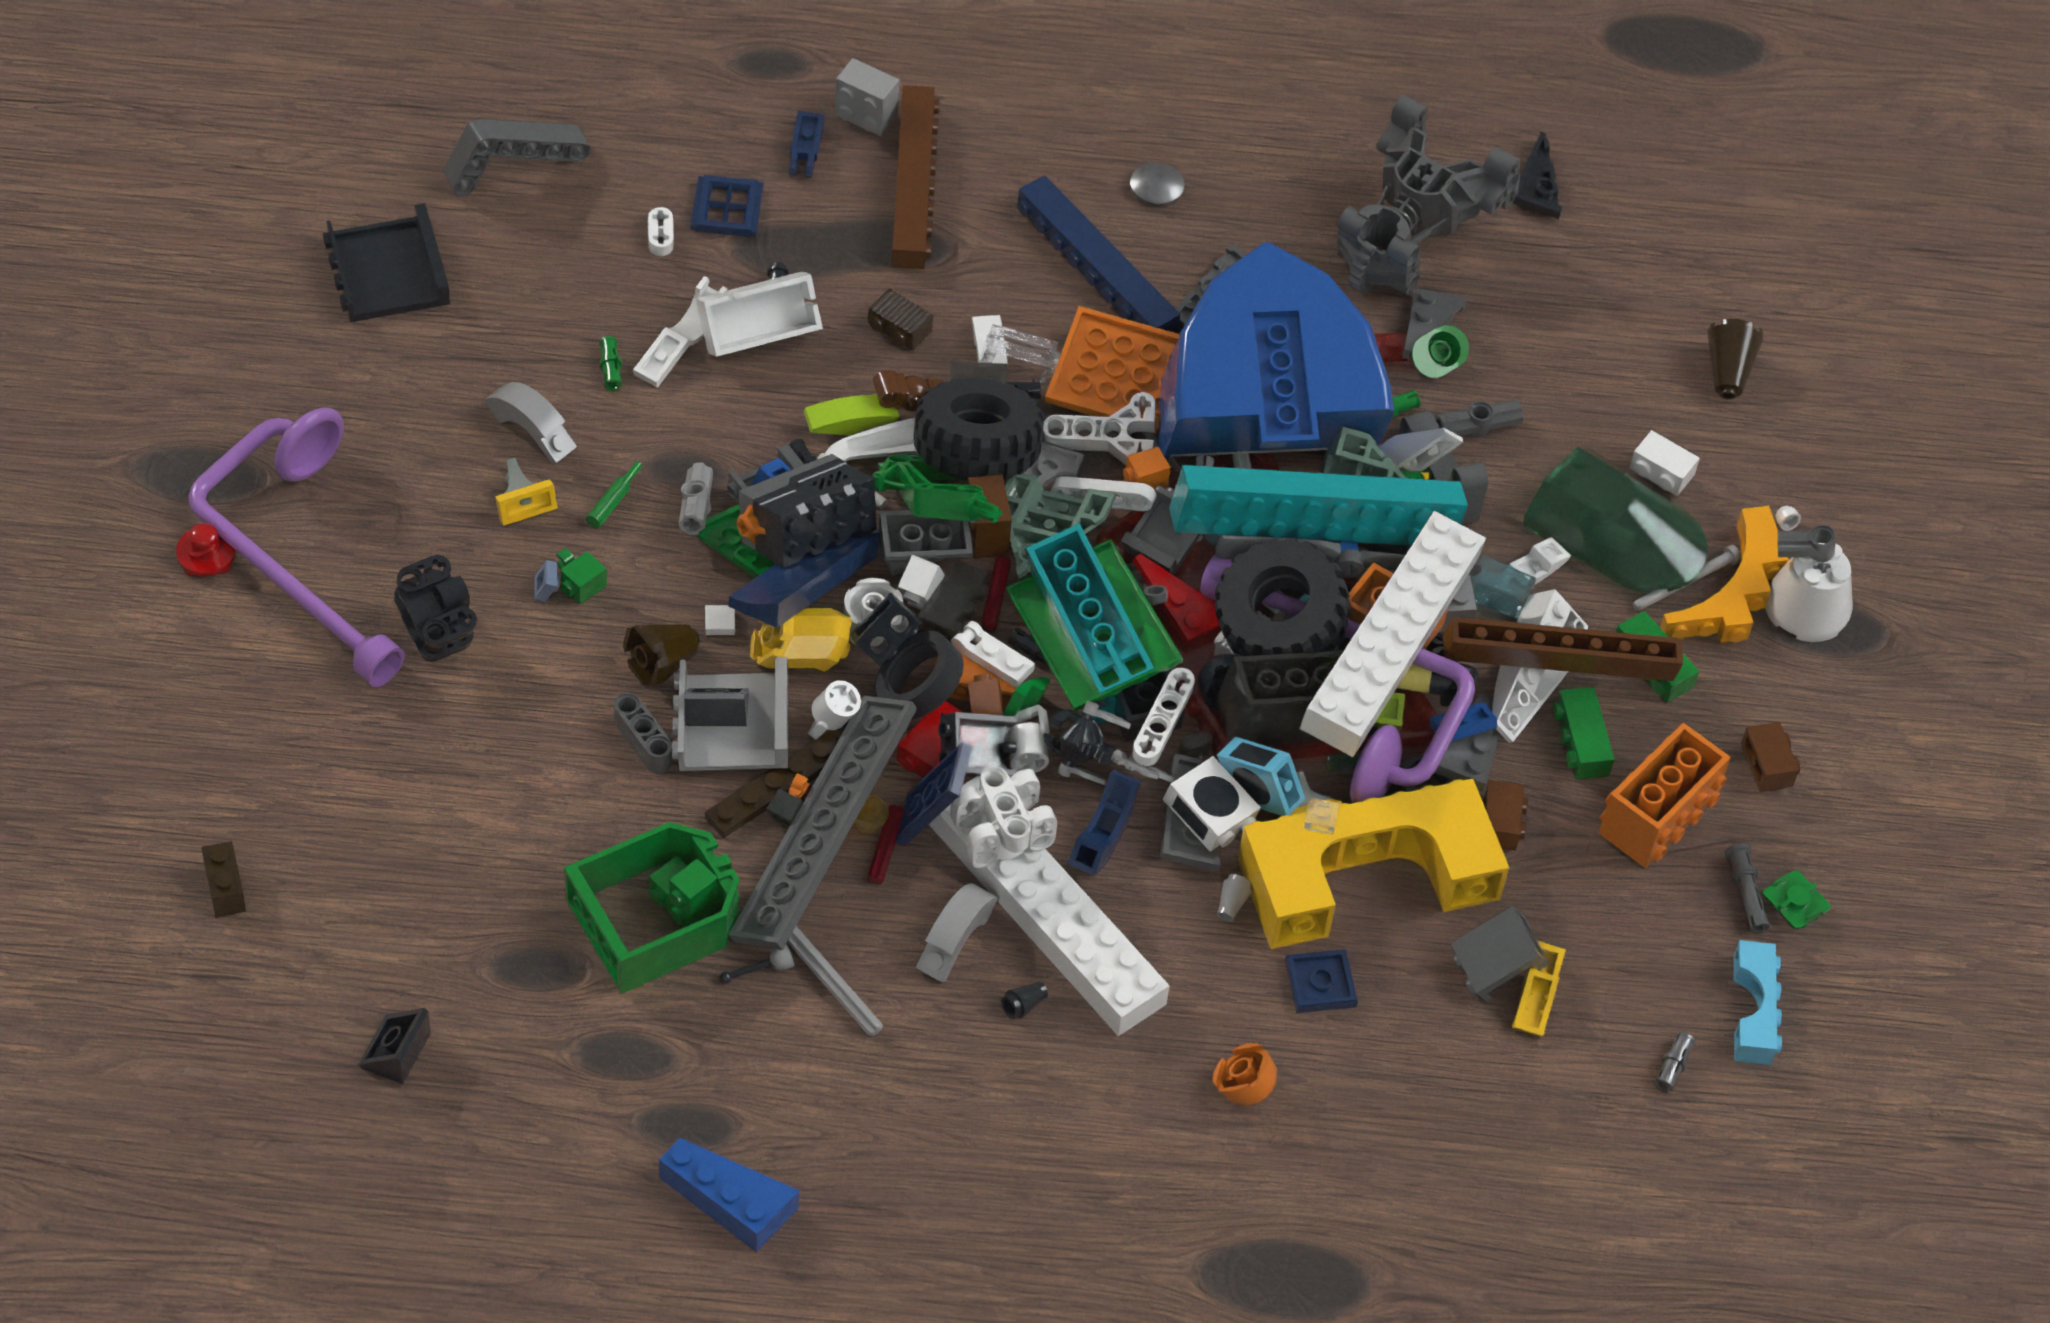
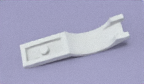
[633,276,728,388]

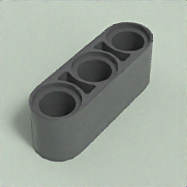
[614,692,672,774]

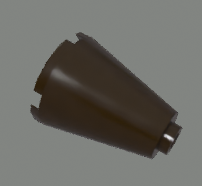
[1708,319,1764,400]

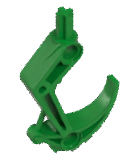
[873,455,1002,523]

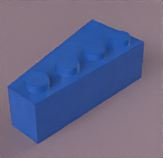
[659,1138,799,1252]

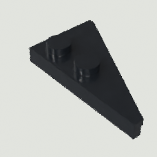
[1512,132,1562,219]

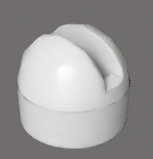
[1776,506,1801,531]

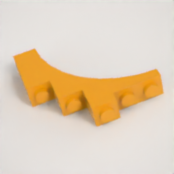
[1660,506,1789,643]

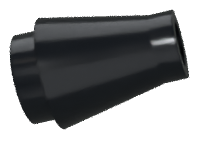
[1001,981,1048,1019]

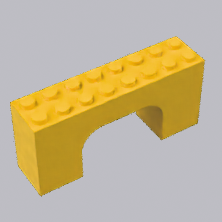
[1238,779,1509,949]

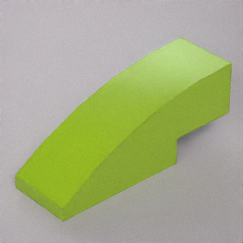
[803,394,900,436]

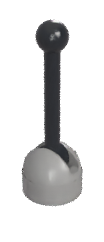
[719,944,794,984]

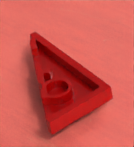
[1132,554,1220,645]

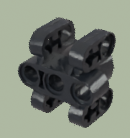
[394,555,477,662]

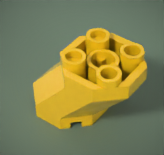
[750,608,852,672]

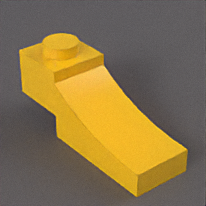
[1512,941,1566,1037]

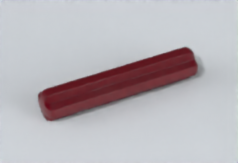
[981,556,1011,631]
[867,805,905,885]

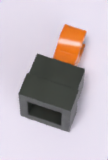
[767,773,810,828]

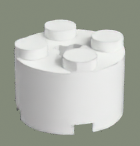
[844,578,903,646]

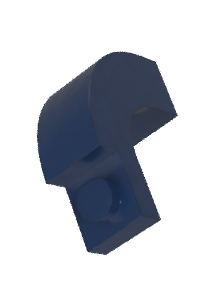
[1067,770,1141,876]

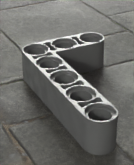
[443,119,591,196]
[1400,411,1488,525]

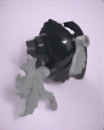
[1043,701,1175,785]

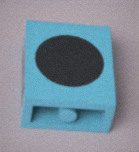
[1217,737,1306,816]

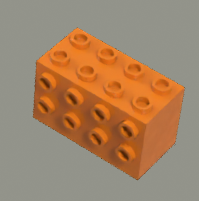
[1598,722,1731,869]

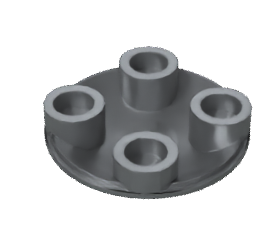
[1130,162,1184,206]

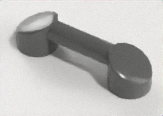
[1126,563,1168,606]

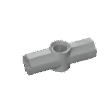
[679,462,713,535]

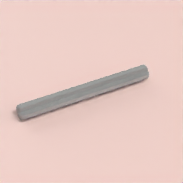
[787,926,883,1037]

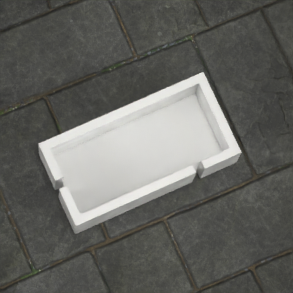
[696,272,823,357]

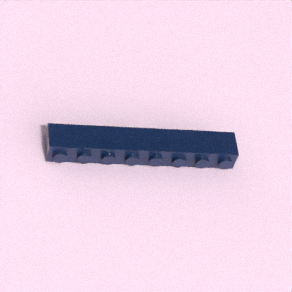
[1017,175,1181,333]

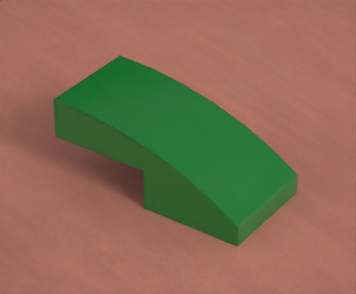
[1003,677,1051,716]

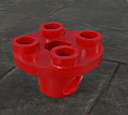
[176,523,236,577]

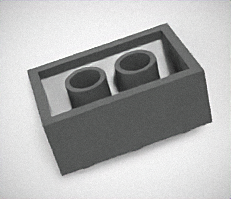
[878,510,973,561]

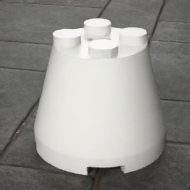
[1765,543,1853,642]

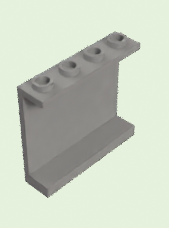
[672,657,788,771]

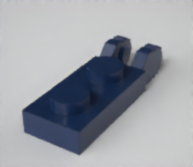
[789,111,825,178]

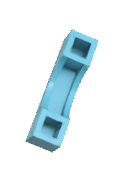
[1733,940,1782,1065]

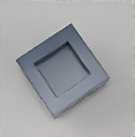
[534,560,560,602]

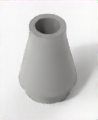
[1217,874,1252,922]

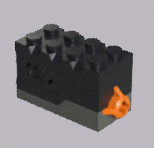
[737,454,877,568]

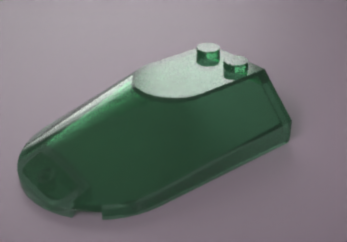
[1523,447,1708,593]

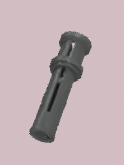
[1724,843,1770,933]

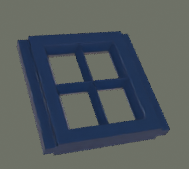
[690,175,764,237]

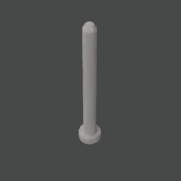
[1633,545,1742,611]

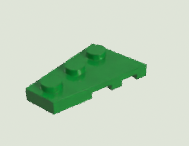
[694,504,776,578]

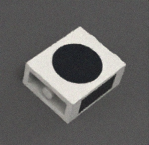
[1163,756,1261,851]

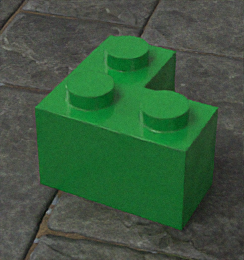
[648,856,718,927]

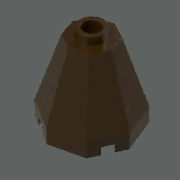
[623,624,700,685]

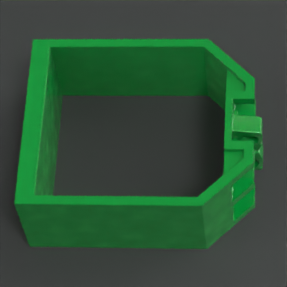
[564,822,740,994]

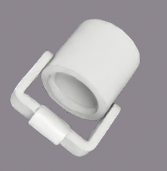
[807,681,861,739]
[1005,705,1050,773]

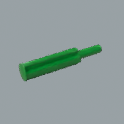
[586,461,642,528]

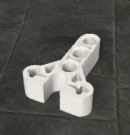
[1043,392,1156,466]

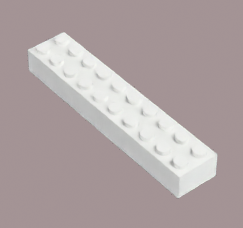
[1300,511,1486,757]
[929,775,1170,1036]

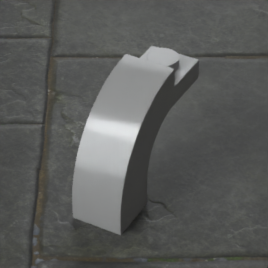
[484,382,577,464]
[916,883,999,982]

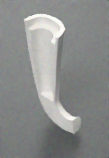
[824,418,918,462]

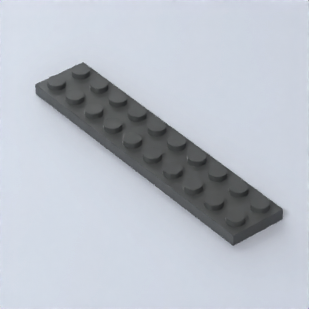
[729,696,917,950]

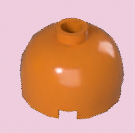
[1213,1043,1277,1106]

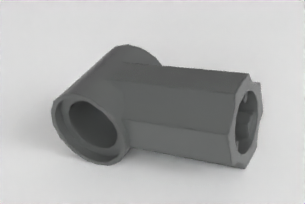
[1777,524,1836,562]

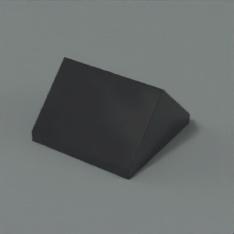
[684,688,749,726]
[358,1008,431,1084]

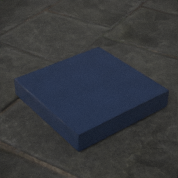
[1285,949,1358,1013]

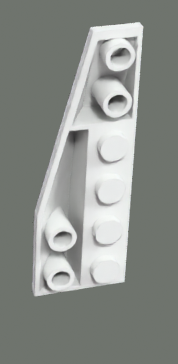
[1492,589,1588,743]

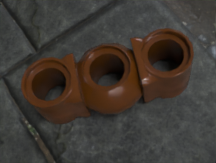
[873,370,944,412]

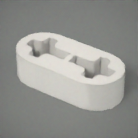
[648,207,673,256]

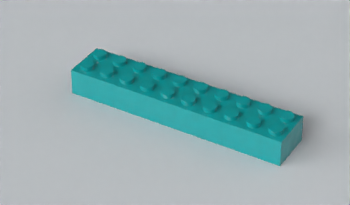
[1169,465,1468,545]

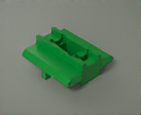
[1762,870,1832,930]

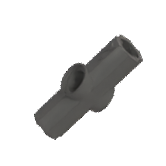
[1435,400,1523,438]

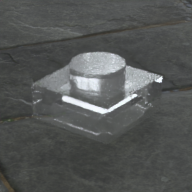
[1303,797,1339,835]

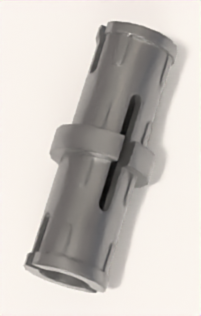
[1654,1032,1695,1092]

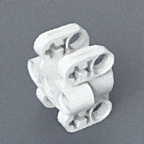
[950,766,1057,868]

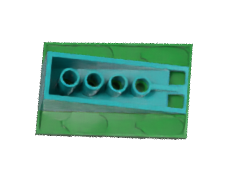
[1005,523,1183,712]

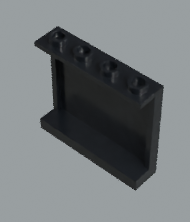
[323,203,450,322]

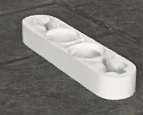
[1051,476,1157,511]
[1132,668,1195,766]

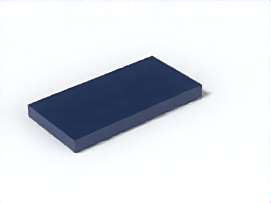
[896,742,972,846]

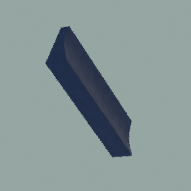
[728,532,880,628]

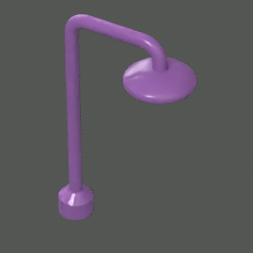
[188,407,405,687]
[1200,554,1475,803]

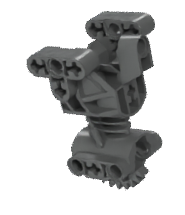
[1337,94,1521,295]

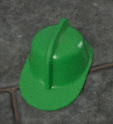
[1412,325,1469,378]

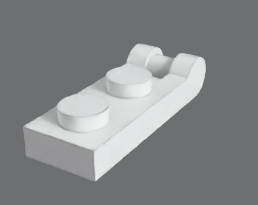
[951,621,1035,688]

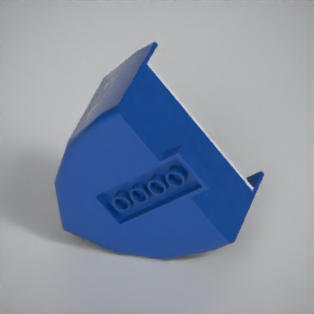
[1157,242,1394,462]

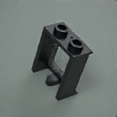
[938,712,1019,778]

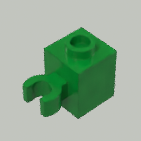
[556,548,607,604]

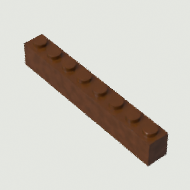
[891,85,940,269]
[1443,617,1683,681]

